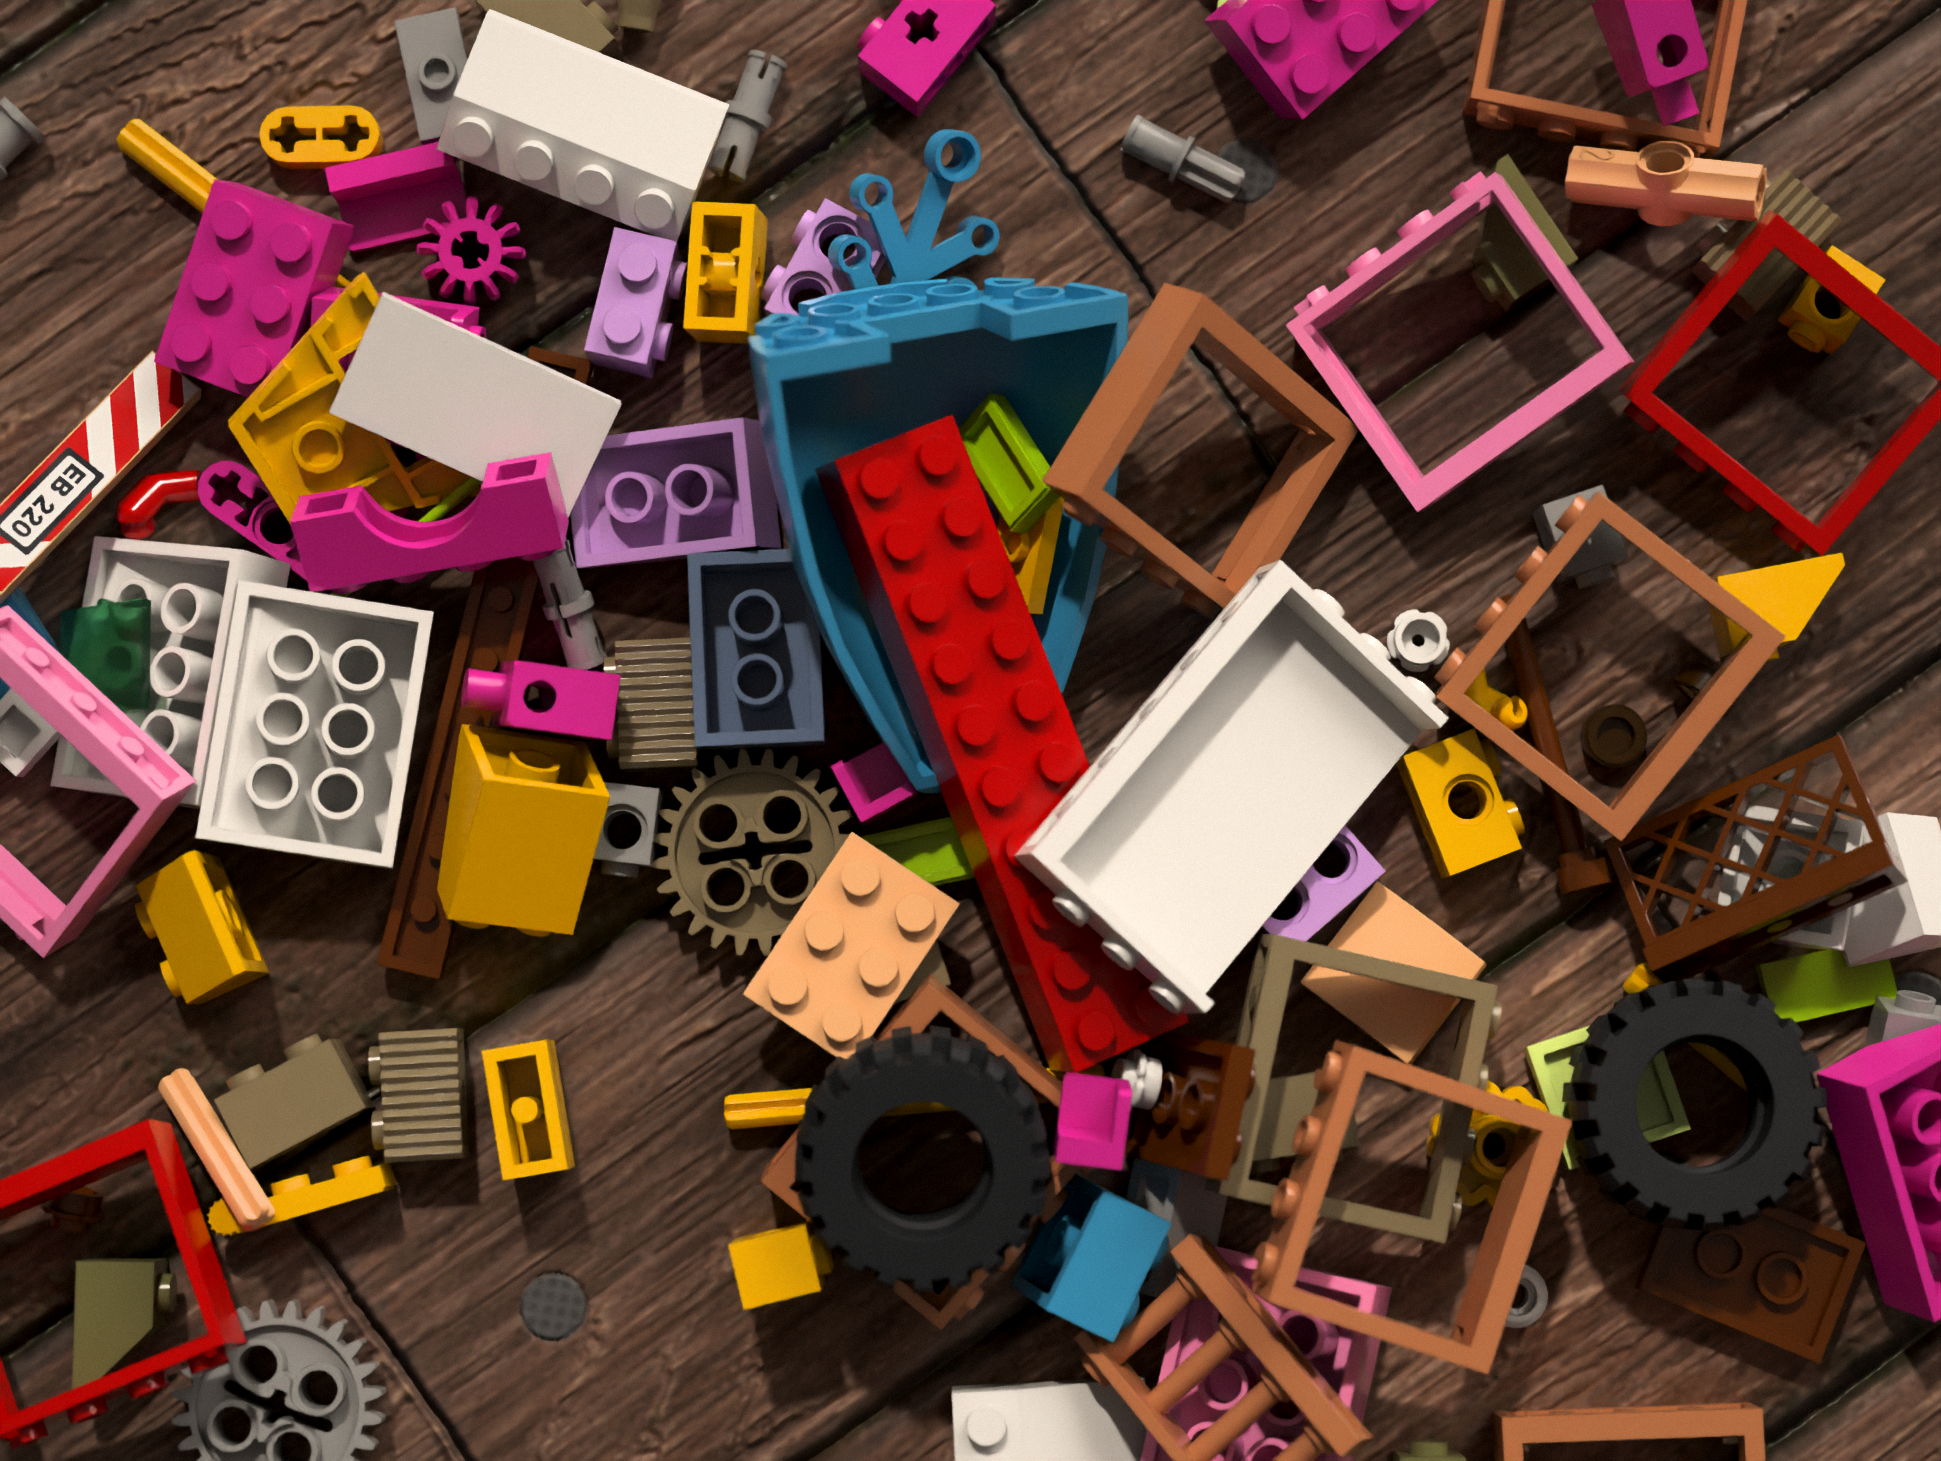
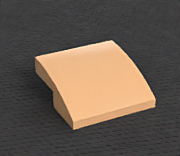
[1300,881,1487,1065]

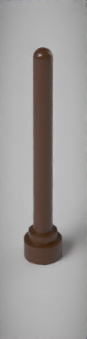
[1500,594,1611,895]

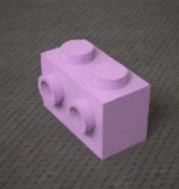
[584,227,688,378]

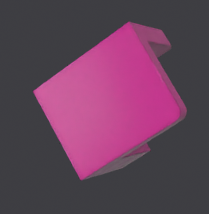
[830,742,918,827]
[1054,1072,1132,1171]

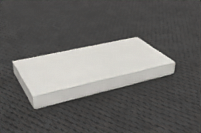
[329,292,621,517]

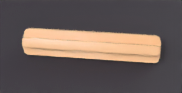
[158,1068,275,1231]

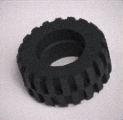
[1562,978,1828,1231]
[795,1026,1050,1293]

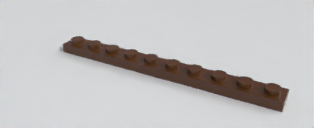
[376,346,594,980]

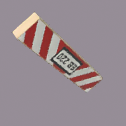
[0,351,201,604]

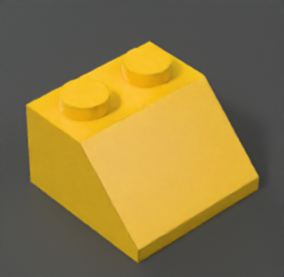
[135,850,270,1005]

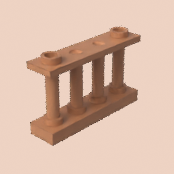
[1074,1234,1374,1461]

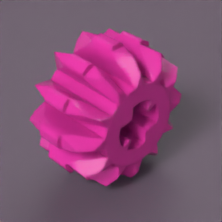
[416,196,526,306]

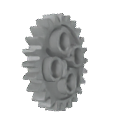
[172,1299,387,1461]

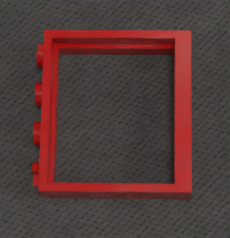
[1619,210,1941,556]
[0,1119,247,1450]

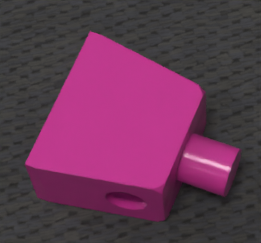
[1591,0,1709,126]
[461,660,621,740]

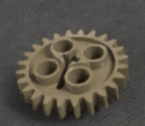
[652,749,854,957]

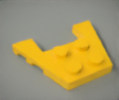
[228,272,482,523]

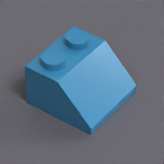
[1010,1174,1172,1342]

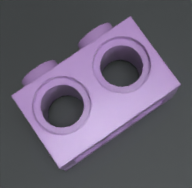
[761,198,886,317]
[1259,825,1386,941]

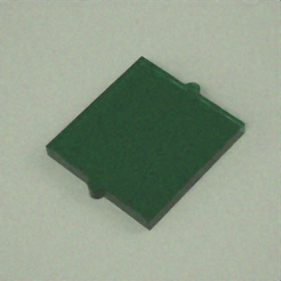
[60,598,151,714]

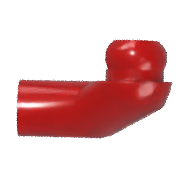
[115,470,201,540]

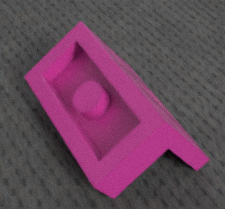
[325,142,467,254]

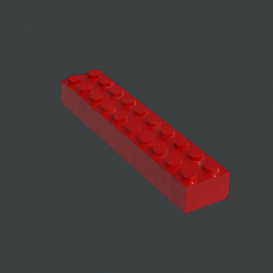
[815,414,1189,1073]

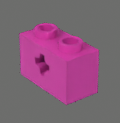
[856,0,996,118]

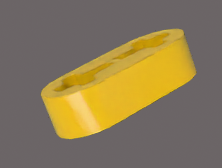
[259,105,384,170]

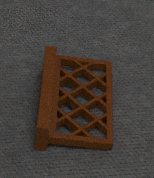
[1604,734,1908,983]

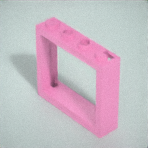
[1286,171,1635,512]
[0,605,196,958]

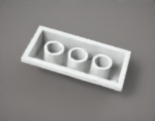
[436,9,729,241]

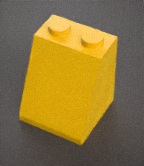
[437,724,610,937]

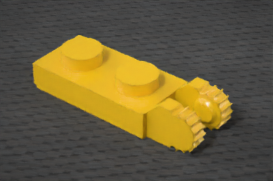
[207,1155,397,1237]

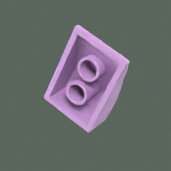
[570,417,781,569]

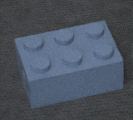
[687,549,827,753]

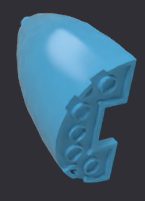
[749,278,1128,793]

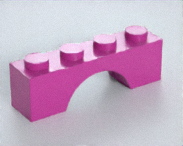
[290,452,569,594]

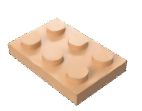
[743,832,960,1059]

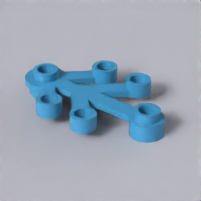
[828,129,1000,290]

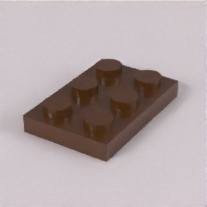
[1124,1032,1256,1181]
[1634,1207,1866,1364]

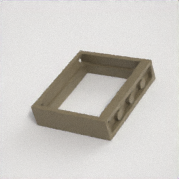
[1205,934,1501,1243]

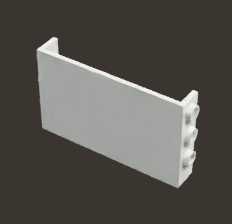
[1014,560,1449,1014]

